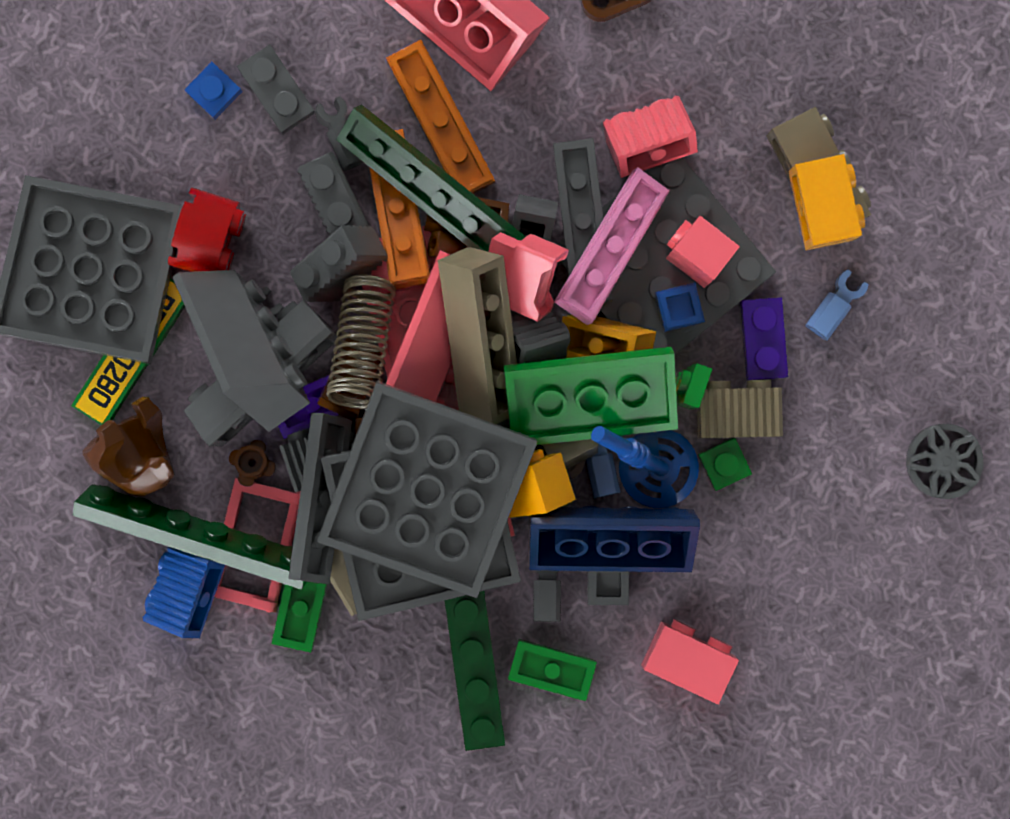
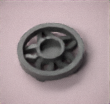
[906,424,983,499]

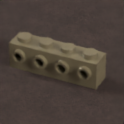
[437,247,517,424]

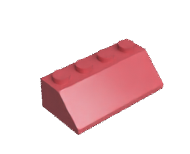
[385,0,550,91]
[386,250,455,405]

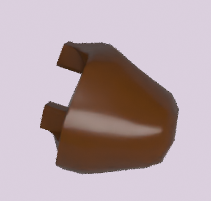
[82,397,175,496]

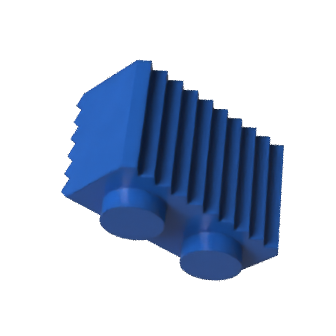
[142,547,225,639]

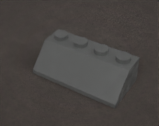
[172,270,310,432]
[184,300,337,447]

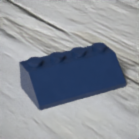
[529,506,700,573]

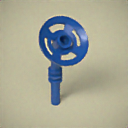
[591,426,699,508]

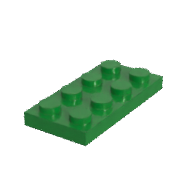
[504,347,678,445]

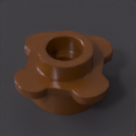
[229,440,276,487]

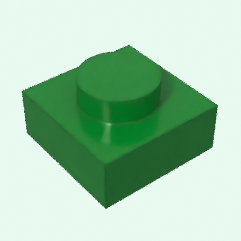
[698,438,752,491]

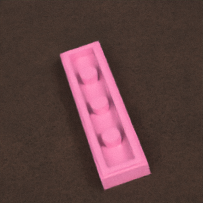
[554,167,670,325]

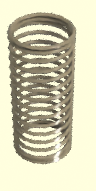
[326,275,397,409]

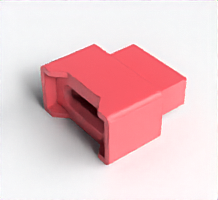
[488,232,569,322]

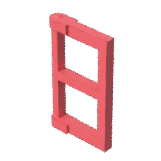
[214,478,299,613]

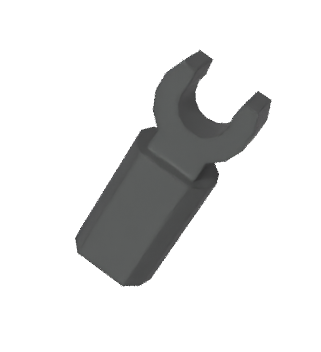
[315,96,364,171]
[533,570,561,622]

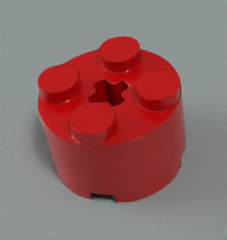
[168,187,246,272]

